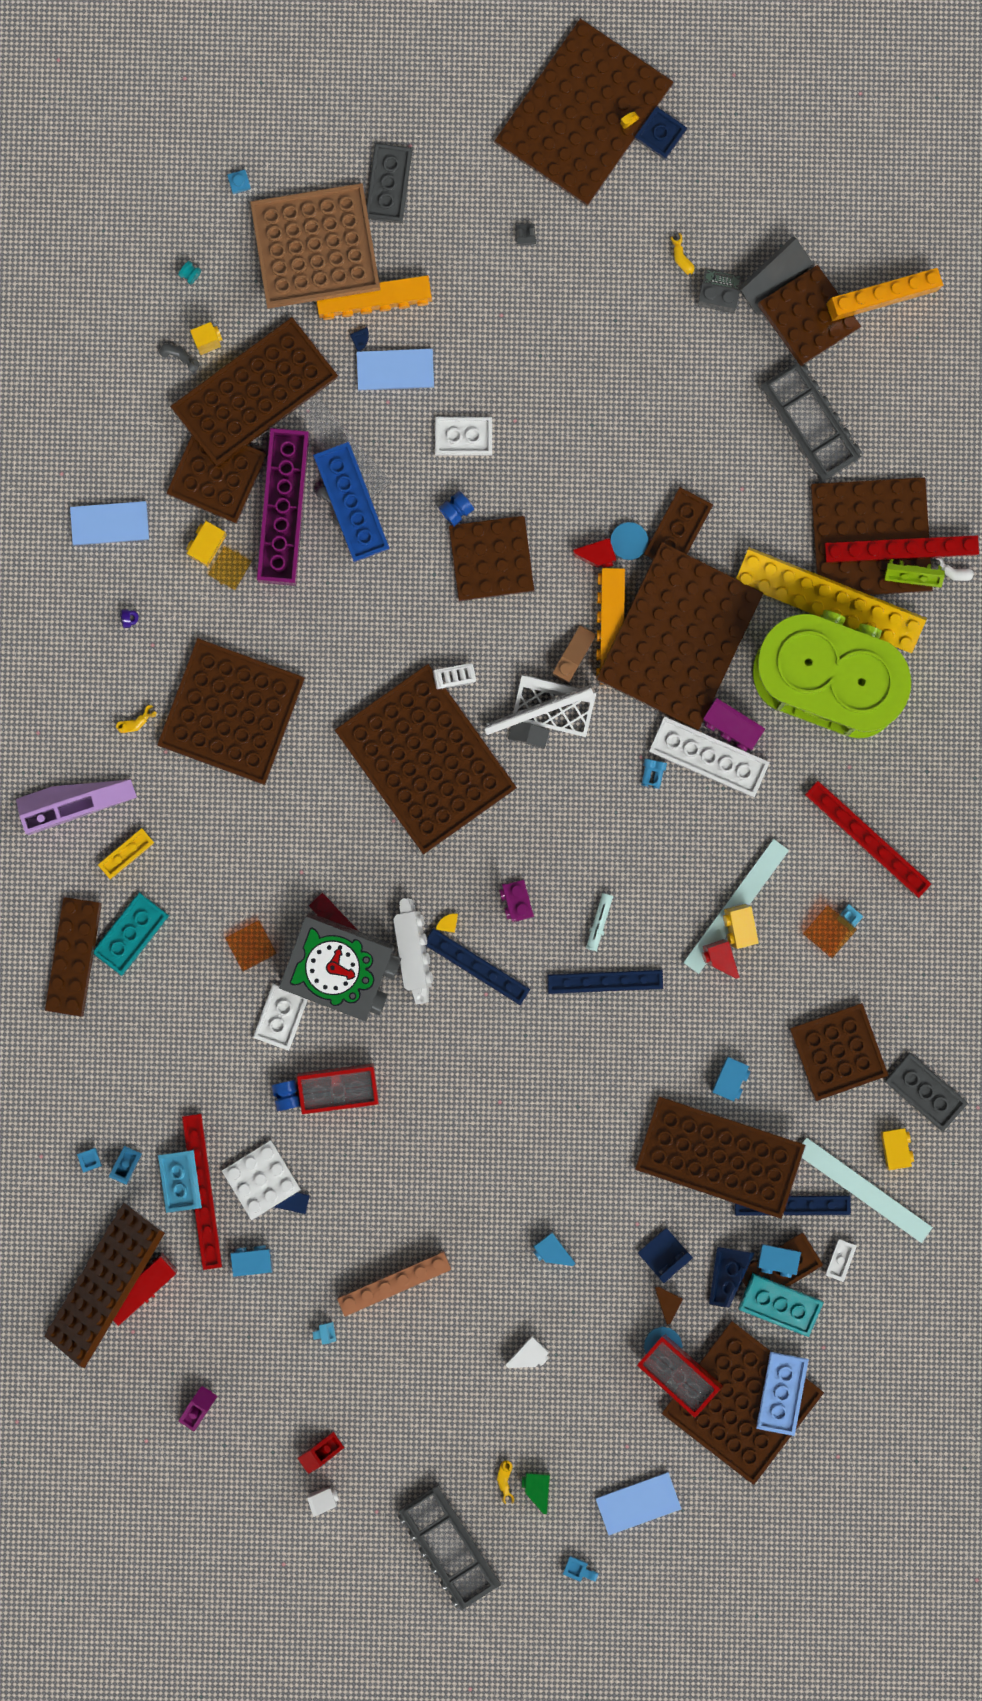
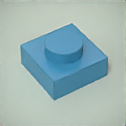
[227,170,251,194]
[77,1148,102,1173]

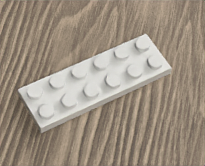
[649,716,770,798]

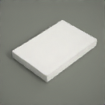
[435,417,492,456]
[253,984,308,1051]

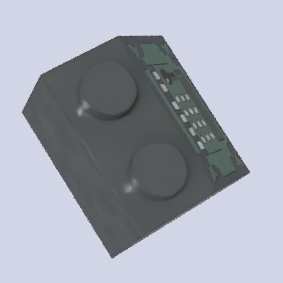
[698,269,742,314]

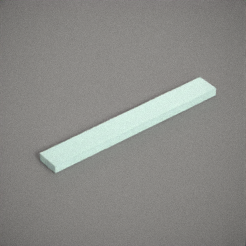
[683,839,789,974]
[802,1138,933,1243]

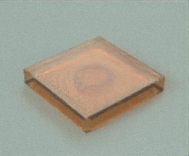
[803,905,857,958]
[225,920,277,972]

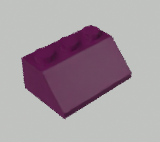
[703,698,765,752]

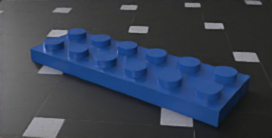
[313,442,390,562]

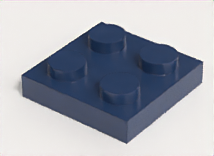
[635,106,687,160]

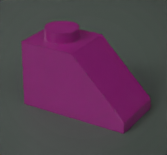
[179,1386,218,1431]

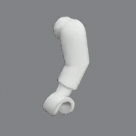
[932,557,974,581]

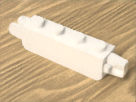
[393,898,433,1004]

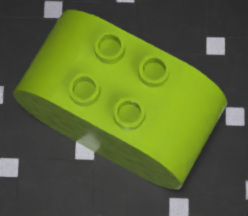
[753,610,911,739]

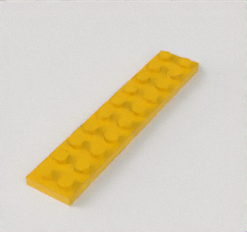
[736,547,927,653]

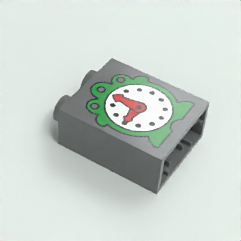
[279,913,402,1022]

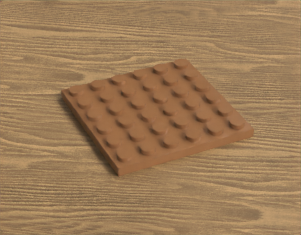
[250,183,380,309]

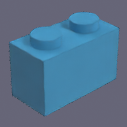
[712,1057,751,1102]
[757,1244,801,1278]
[231,1245,273,1277]

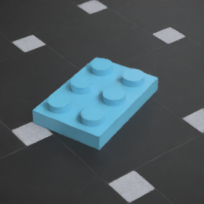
[158,1150,202,1213]

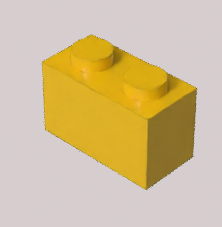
[190,322,223,355]
[186,521,227,567]
[723,904,759,949]
[880,1128,914,1170]

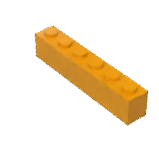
[826,268,944,321]
[317,275,432,320]
[596,568,625,685]

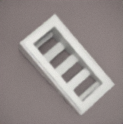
[433,663,476,689]

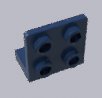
[638,1228,693,1283]

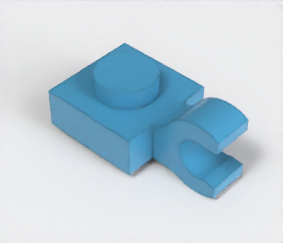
[563,1556,599,1582]

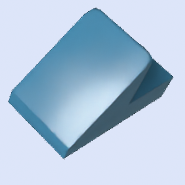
[109,1146,142,1185]

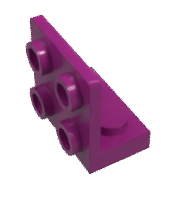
[499,880,534,923]

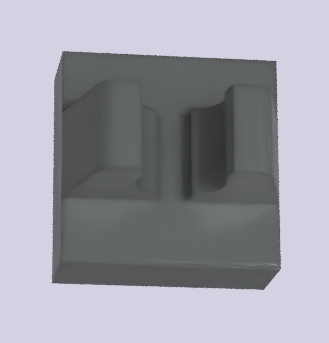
[516,224,536,246]

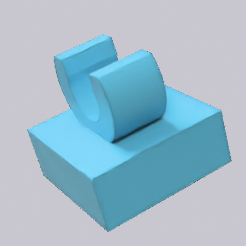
[836,904,864,931]
[312,1322,336,1344]

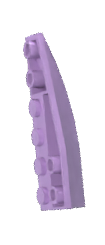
[16,779,137,835]

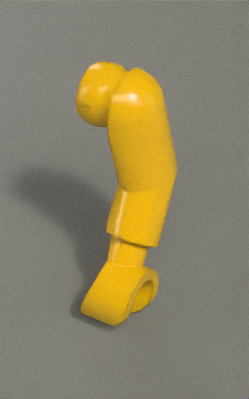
[671,233,695,275]
[116,705,157,733]
[497,1461,514,1504]

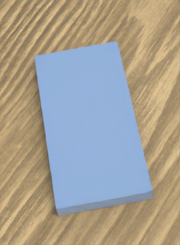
[357,349,434,391]
[70,501,149,546]
[756,1351,809,1436]
[595,1472,681,1535]

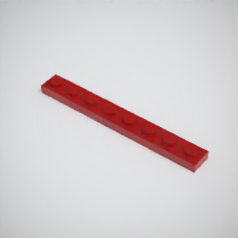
[825,535,979,563]
[805,781,931,898]
[182,1114,223,1270]

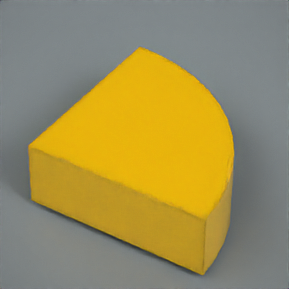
[620,112,639,129]
[436,914,458,933]

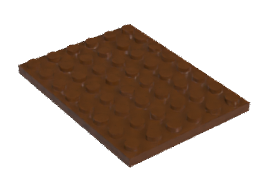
[494,18,674,206]
[596,542,763,730]
[335,664,517,855]

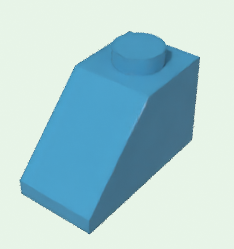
[533,1232,576,1266]

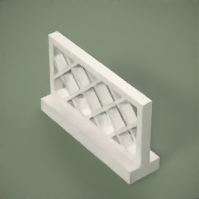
[513,674,597,737]

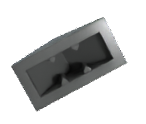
[508,722,550,749]

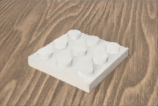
[222,1140,301,1220]

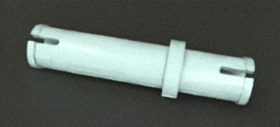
[586,893,613,952]

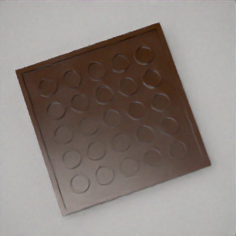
[811,477,933,595]
[157,638,305,785]
[661,1321,824,1485]

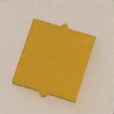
[208,546,252,590]

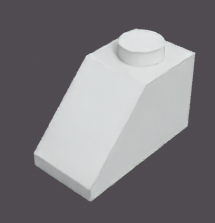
[505,1336,549,1368]
[307,1486,339,1517]

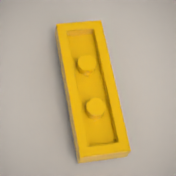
[98,828,154,880]

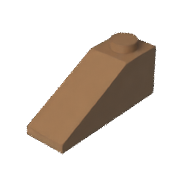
[552,626,597,684]

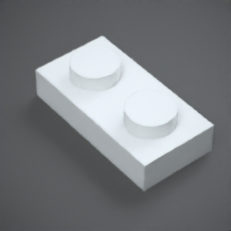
[825,1239,857,1282]

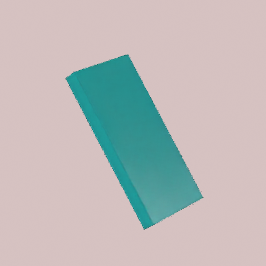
[94,892,169,976]
[738,1273,824,1337]

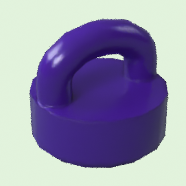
[120,609,139,629]

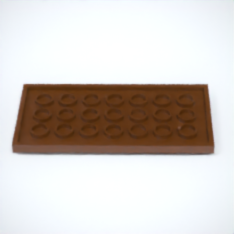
[170,317,338,467]
[635,1097,806,1219]
[45,1203,165,1369]

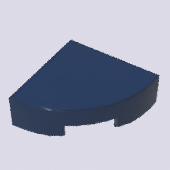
[350,327,369,352]

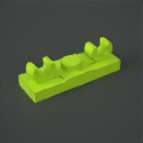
[884,559,945,588]

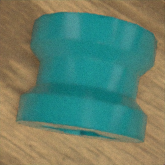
[178,261,202,285]

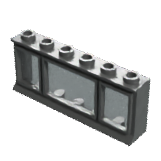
[759,362,862,483]
[398,1484,501,1610]

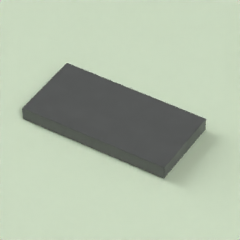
[366,143,413,224]
[738,236,813,315]
[884,1052,968,1132]

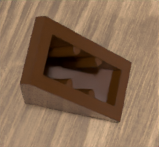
[654,1286,683,1325]

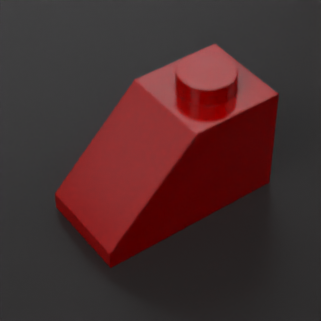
[573,538,617,568]
[702,939,740,979]
[297,1432,345,1474]

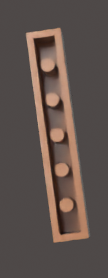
[337,1251,452,1316]

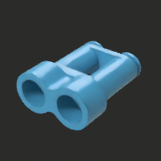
[641,759,667,789]

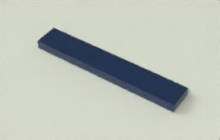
[425,928,531,1005]
[547,970,664,994]
[735,1195,851,1216]

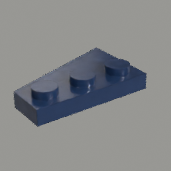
[709,1247,754,1308]

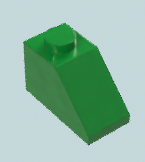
[521,1471,550,1514]

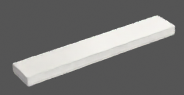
[485,685,595,735]

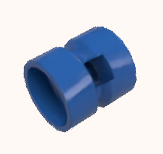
[438,491,474,526]
[271,1080,301,1112]

